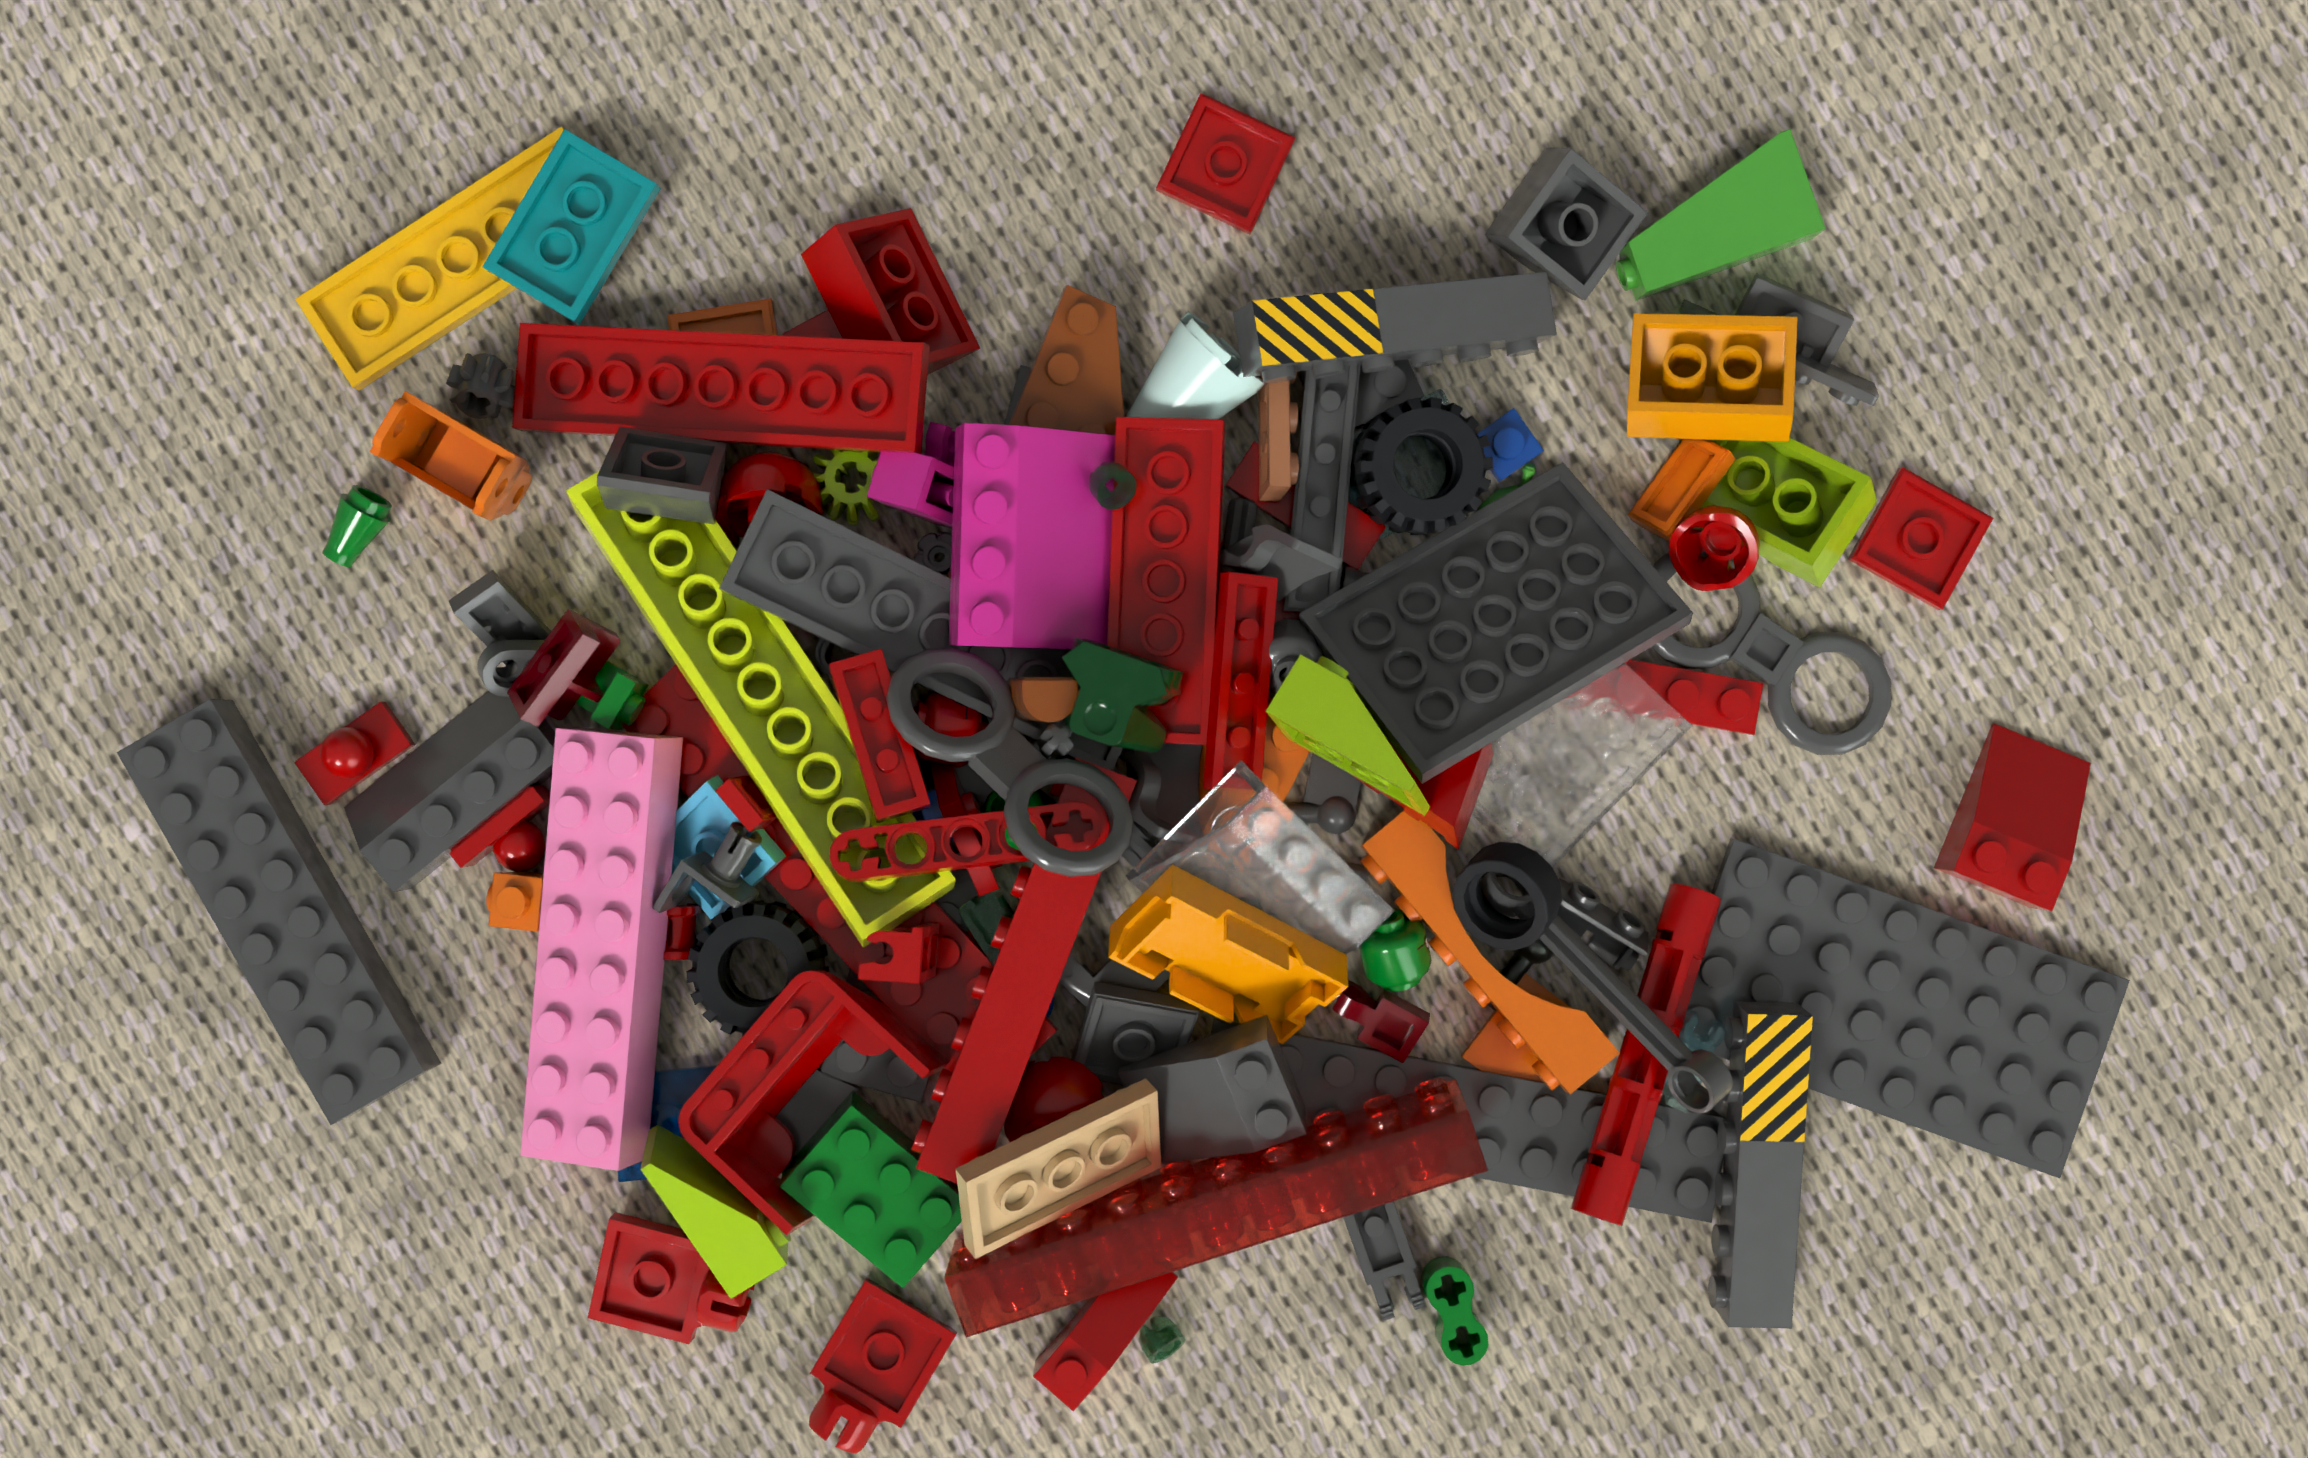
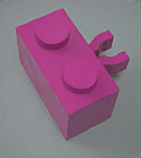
[867,422,955,529]

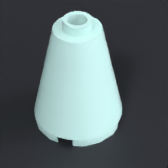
[1126,311,1266,419]

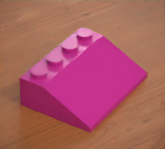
[949,423,1115,649]

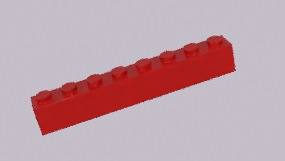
[911,757,1137,1184]

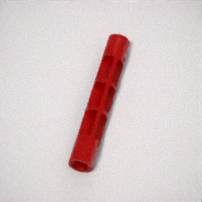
[1570,883,1721,1226]

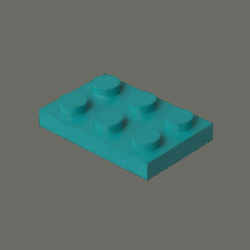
[482,129,661,325]

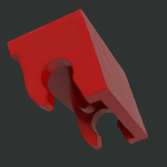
[858,923,940,984]

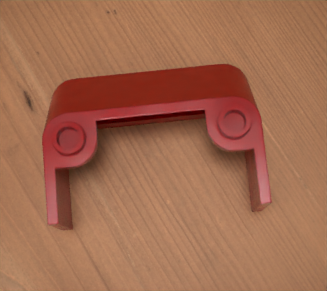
[678,970,949,1235]

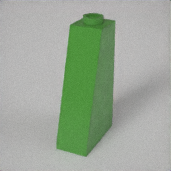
[1616,129,1826,301]

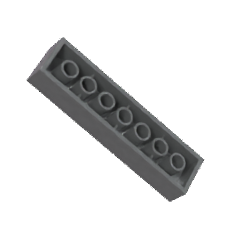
[117,699,442,1125]

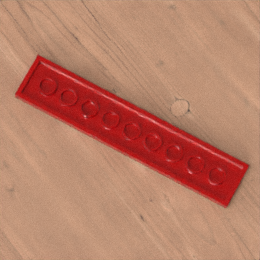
[622,664,1058,1072]

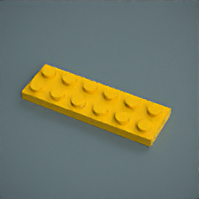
[295,126,564,391]

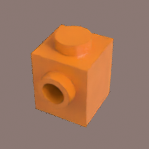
[486,871,544,932]

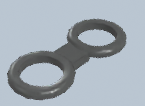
[1652,551,1891,755]
[886,648,1133,877]

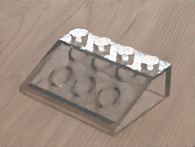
[1472,662,1693,867]
[1126,760,1395,954]

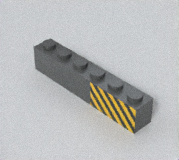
[1233,272,1557,383]
[1708,1001,1813,1329]

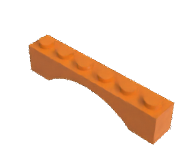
[1360,810,1620,1095]

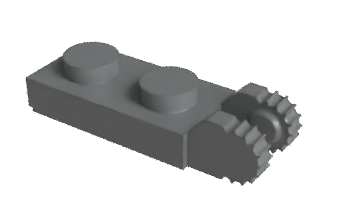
[1331,1165,1426,1321]

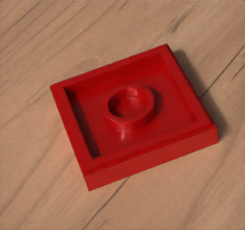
[1156,93,1296,235]
[1848,467,1994,610]

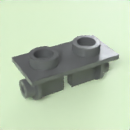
[1557,878,1649,971]

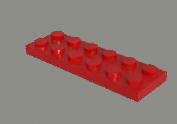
[1107,417,1226,745]

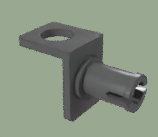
[653,822,762,913]

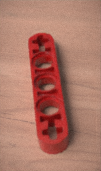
[829,802,1101,882]

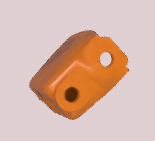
[369,391,532,521]

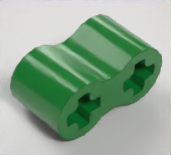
[1421,1256,1489,1366]

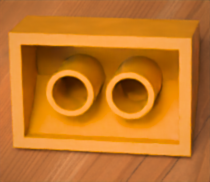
[1627,313,1798,442]

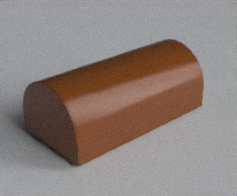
[1005,677,1078,722]

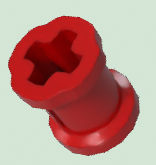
[663,903,702,960]

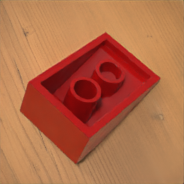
[1934,723,2091,912]

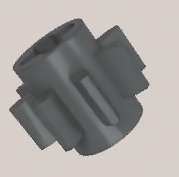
[446,353,515,419]

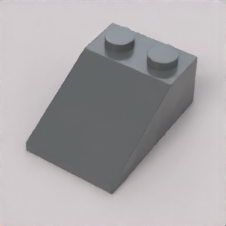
[1118,1015,1307,1164]

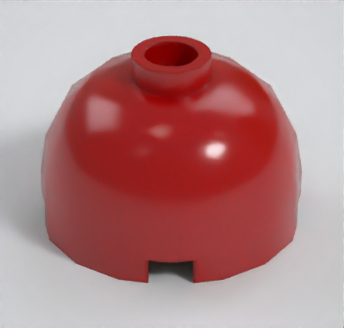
[716,451,823,544]
[1003,1057,1104,1142]

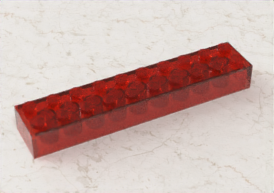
[944,1078,1488,1338]

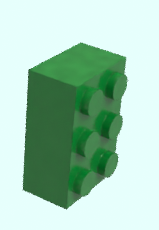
[780,1091,962,1288]

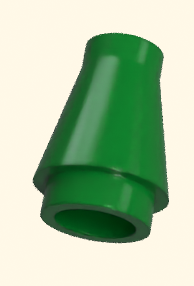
[322,485,392,568]

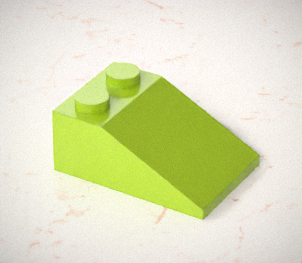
[1700,438,1877,588]
[1266,654,1430,816]
[640,1125,791,1299]

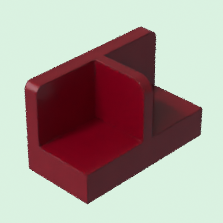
[507,609,620,727]

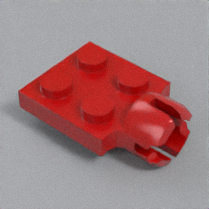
[588,1212,754,1344]
[809,1278,957,1454]

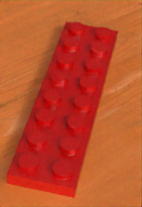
[512,323,930,454]

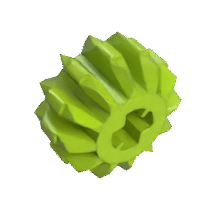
[813,449,890,526]

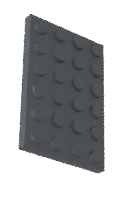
[1299,462,1693,784]

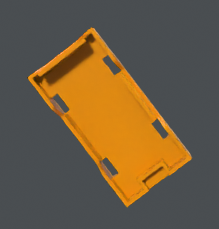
[1108,864,1348,1044]

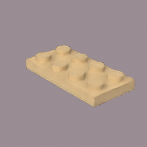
[955,1078,1161,1259]

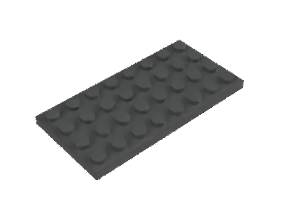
[1679,838,2130,1178]

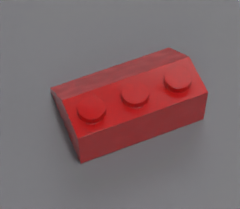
[801,208,980,375]

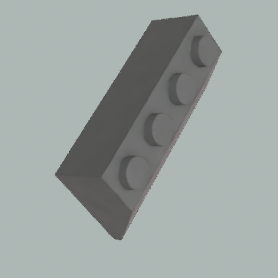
[344,691,555,892]

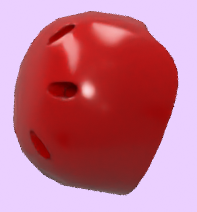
[1669,505,1760,591]

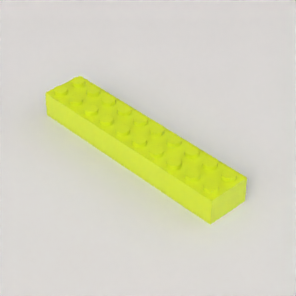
[566,471,956,948]

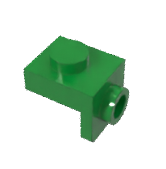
[577,660,649,730]

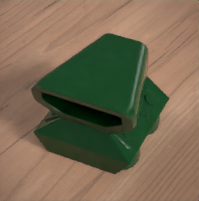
[1062,637,1184,752]

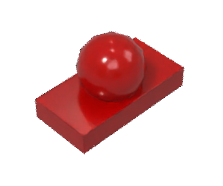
[294,702,416,805]
[449,785,550,872]

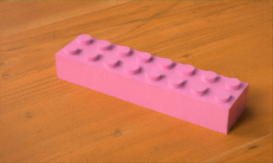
[520,727,683,1171]

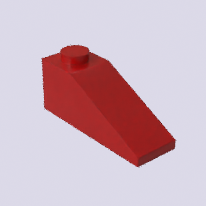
[1033,1242,1178,1412]

